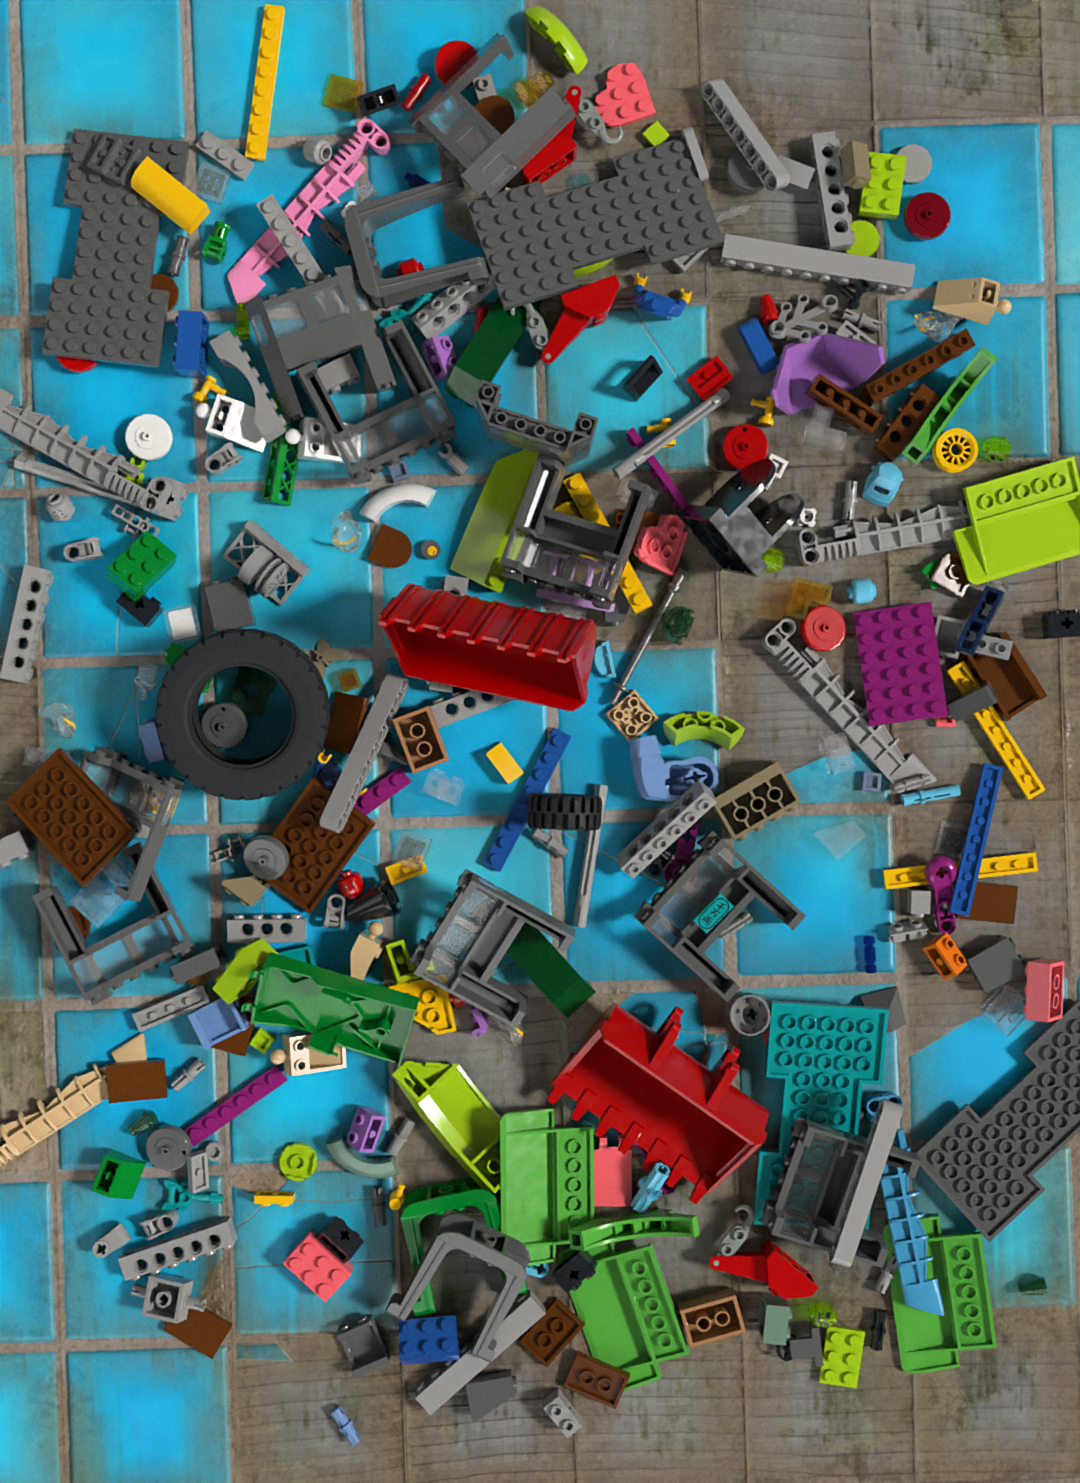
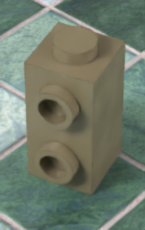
[840,140,871,189]

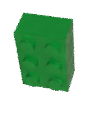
[106,530,177,602]

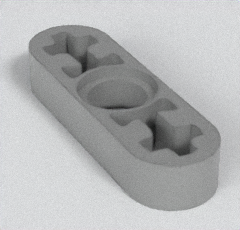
[681,126,709,182]

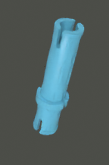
[901,784,961,806]

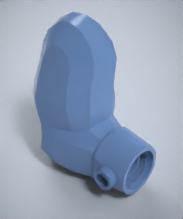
[629,735,718,802]

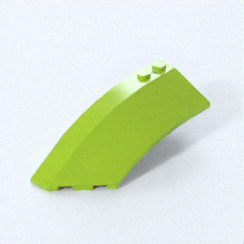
[450,449,539,593]
[392,1061,501,1195]

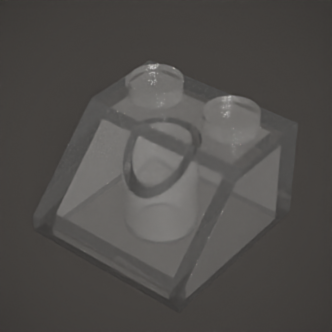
[979,983,1026,1037]

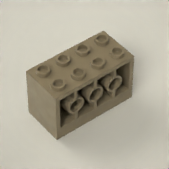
[712,760,802,841]

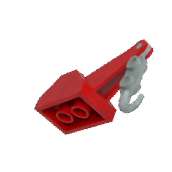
[522,86,623,185]
[510,274,620,365]
[708,1205,819,1299]

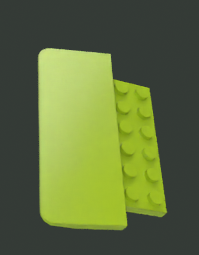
[951,456,1080,585]

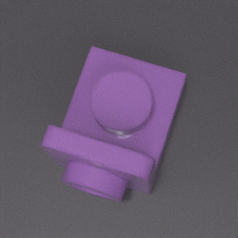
[470,1006,490,1036]

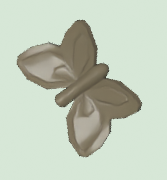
[308,638,344,678]

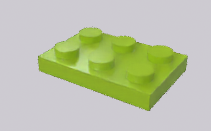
[818,1324,865,1388]

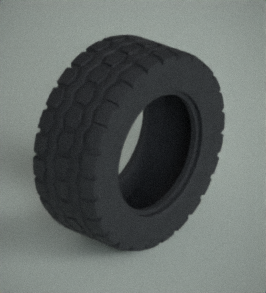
[155,629,330,800]

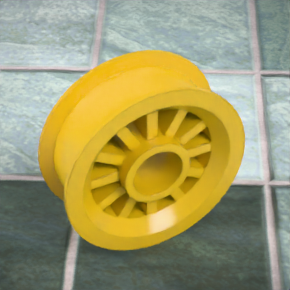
[932,428,978,473]

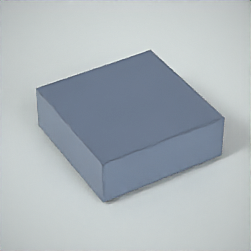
[387,458,411,483]
[860,771,882,792]

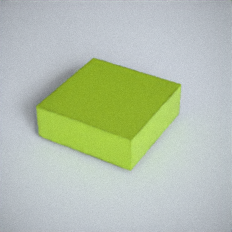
[642,121,670,147]
[249,1027,276,1054]

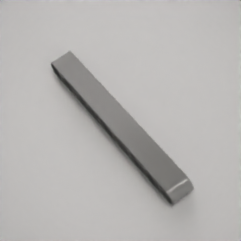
[320,672,409,833]
[829,1099,903,1267]

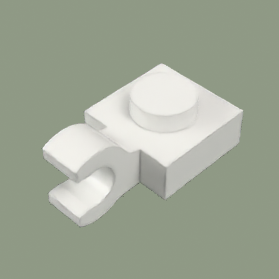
[764,453,788,490]

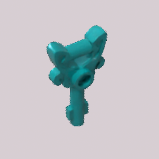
[379,292,433,333]
[162,1178,224,1211]

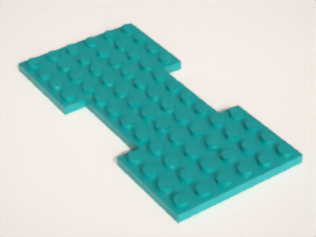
[753,1000,889,1230]

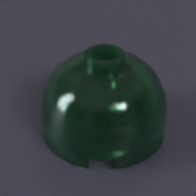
[660,606,695,646]

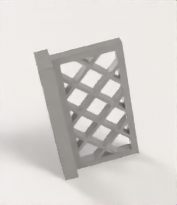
[223,520,312,605]

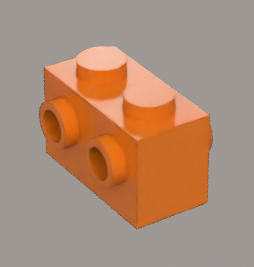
[922,932,969,980]

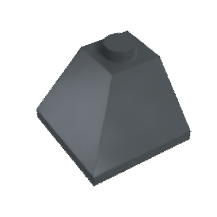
[860,986,906,1033]

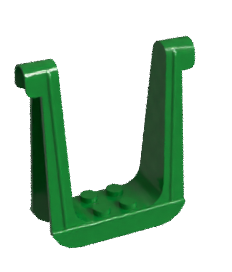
[400,1177,528,1317]

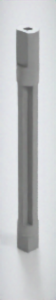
[612,387,730,480]
[14,455,153,509]
[573,784,608,928]

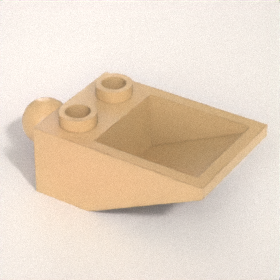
[932,277,1012,325]
[350,921,384,980]
[270,1032,347,1076]

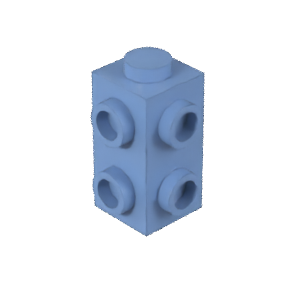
[138,718,167,763]

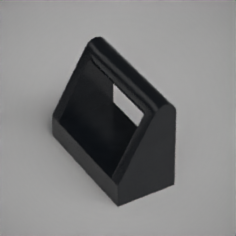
[623,355,663,402]

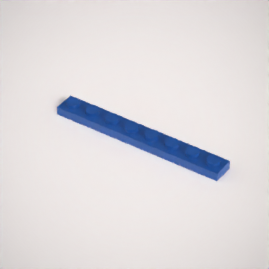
[484,728,571,872]
[948,763,1003,917]

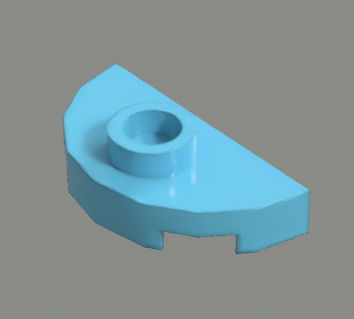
[593,640,616,678]

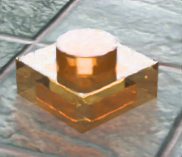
[337,668,363,693]
[187,971,211,987]

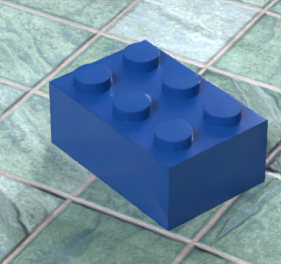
[173,310,210,378]
[398,1315,460,1365]

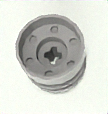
[237,546,289,598]
[730,994,771,1036]

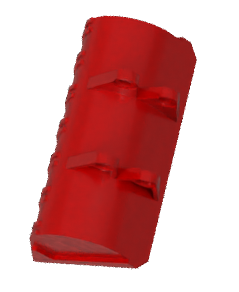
[378,583,596,712]
[546,1002,769,1205]

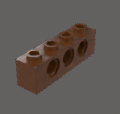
[804,373,883,436]
[873,384,941,462]

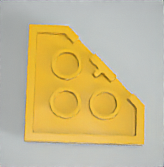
[388,974,457,1035]

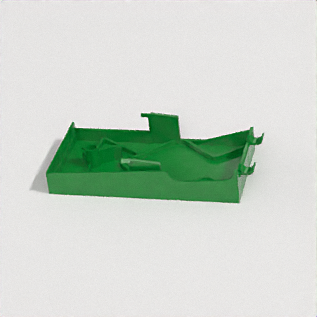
[241,952,420,1069]

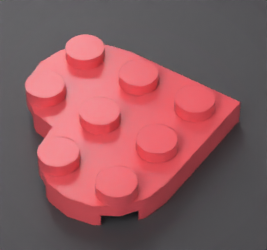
[594,63,656,129]
[634,514,688,576]

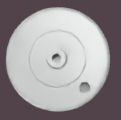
[125,414,173,461]

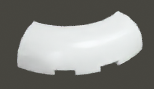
[359,483,437,523]

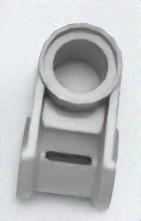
[205,442,243,476]
[63,537,104,563]
[324,892,347,930]
[139,1209,179,1241]
[92,1223,132,1258]

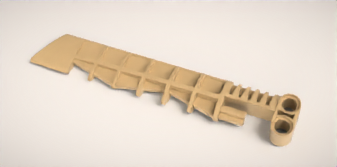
[0,1033,147,1167]

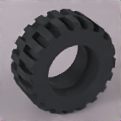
[527,793,602,831]

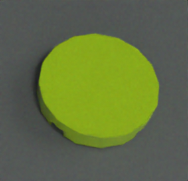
[843,220,880,257]
[279,1142,318,1181]

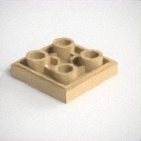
[605,689,659,742]

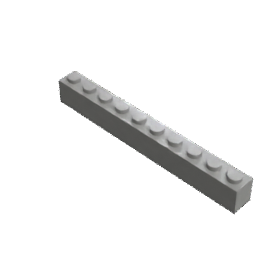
[720,234,916,294]

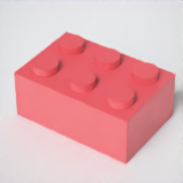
[1024,958,1064,1023]
[283,1229,354,1303]

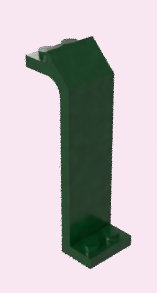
[444,297,544,409]
[470,887,596,1018]

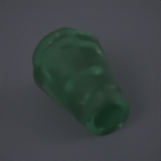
[128,1110,158,1136]
[1018,1276,1048,1295]

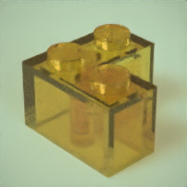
[783,577,833,621]

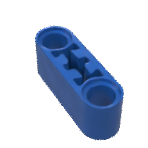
[737,317,779,376]

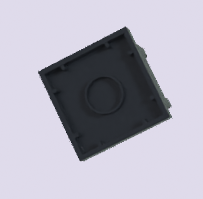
[677,459,804,577]

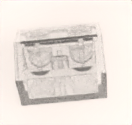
[69,872,127,929]

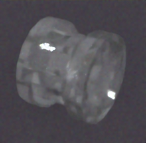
[355,179,378,203]

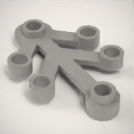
[769,294,838,344]

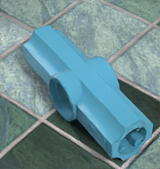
[630,1162,670,1213]

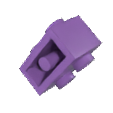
[421,335,458,381]
[345,1106,386,1153]

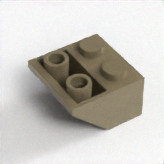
[221,874,271,907]

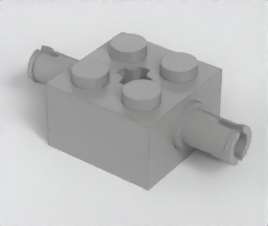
[131,1273,207,1324]

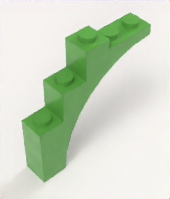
[901,346,998,465]
[568,1208,699,1251]

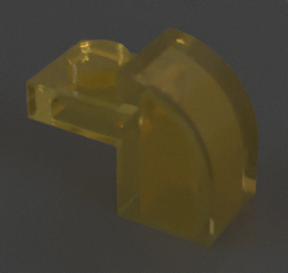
[513,71,557,108]

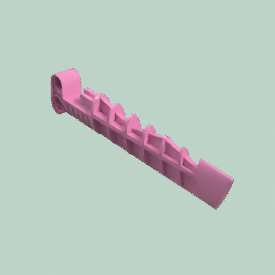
[227,118,391,311]

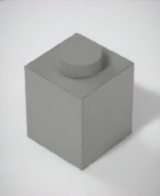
[907,889,931,917]

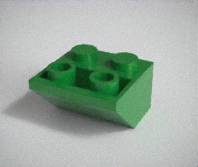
[91,1149,146,1199]

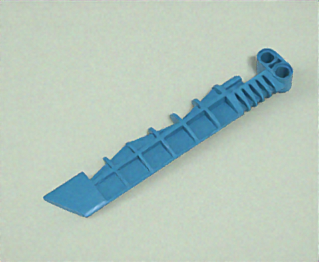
[863,1091,944,1316]

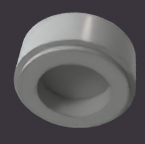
[205,1141,225,1161]

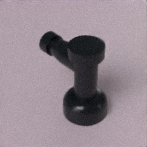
[839,279,870,309]

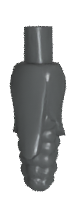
[378,740,409,765]

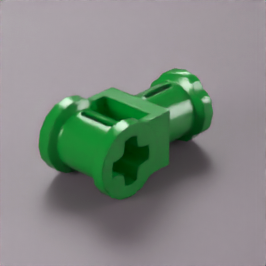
[202,221,232,264]

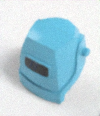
[862,462,904,507]

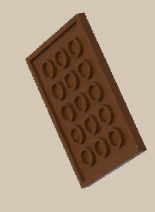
[6,748,139,887]
[264,777,376,914]

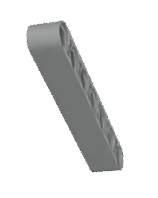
[701,78,790,191]

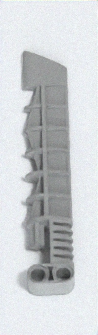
[0,388,173,514]
[795,500,972,566]
[761,618,937,786]

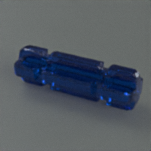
[863,935,877,974]

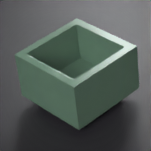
[757,1292,792,1346]

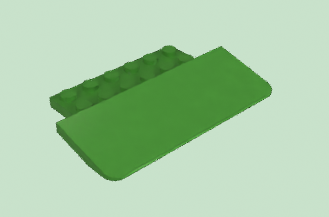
[500,1107,594,1266]
[883,1214,997,1374]
[558,1242,690,1391]

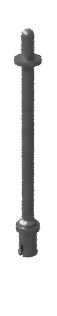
[609,567,689,705]

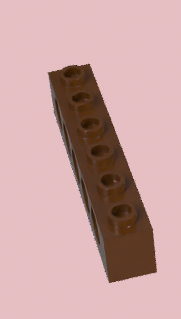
[861,329,976,407]

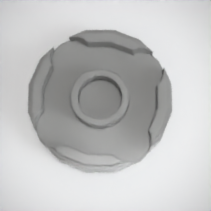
[896,144,932,184]

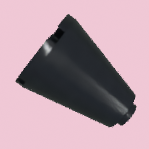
[345,879,401,923]

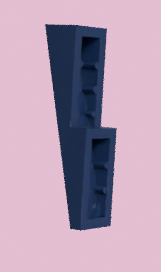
[954,586,1004,657]

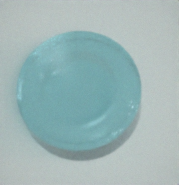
[573,173,592,189]

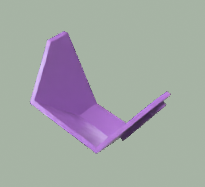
[770,333,885,416]

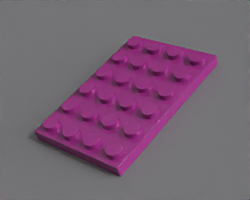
[853,602,948,727]

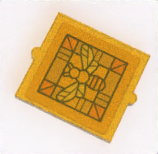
[323,74,364,114]

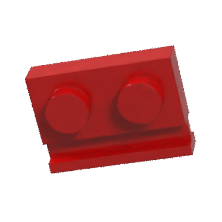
[686,355,734,402]

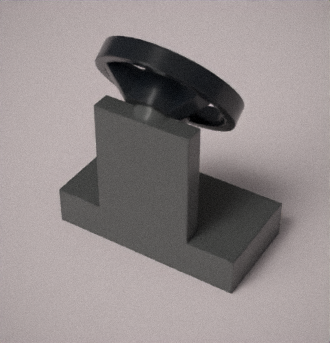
[776,1321,824,1367]

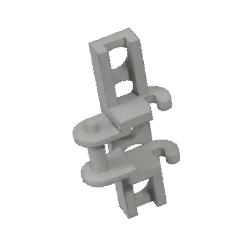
[111,504,161,539]
[214,833,249,863]

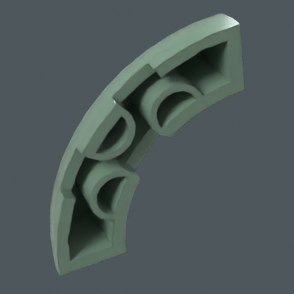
[325,1135,400,1179]

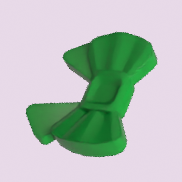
[921,560,940,589]

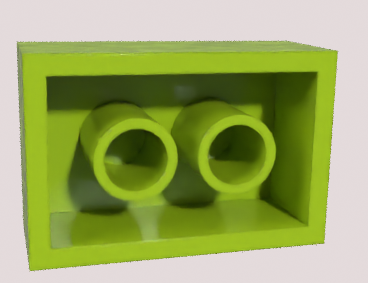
[857,152,907,220]
[212,938,278,1005]

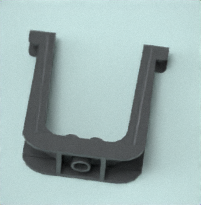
[345,167,490,309]
[385,1213,530,1363]

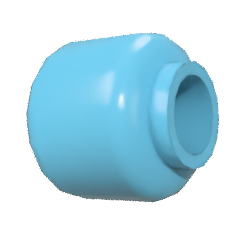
[847,578,877,604]

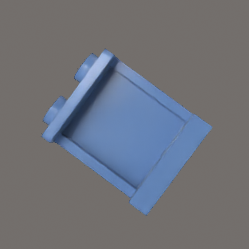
[188,998,250,1050]

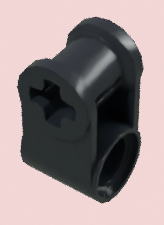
[643,848,676,878]

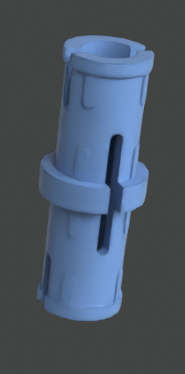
[330,1405,361,1446]

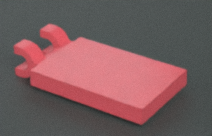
[594,1134,632,1206]

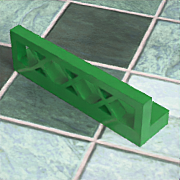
[261,425,299,506]

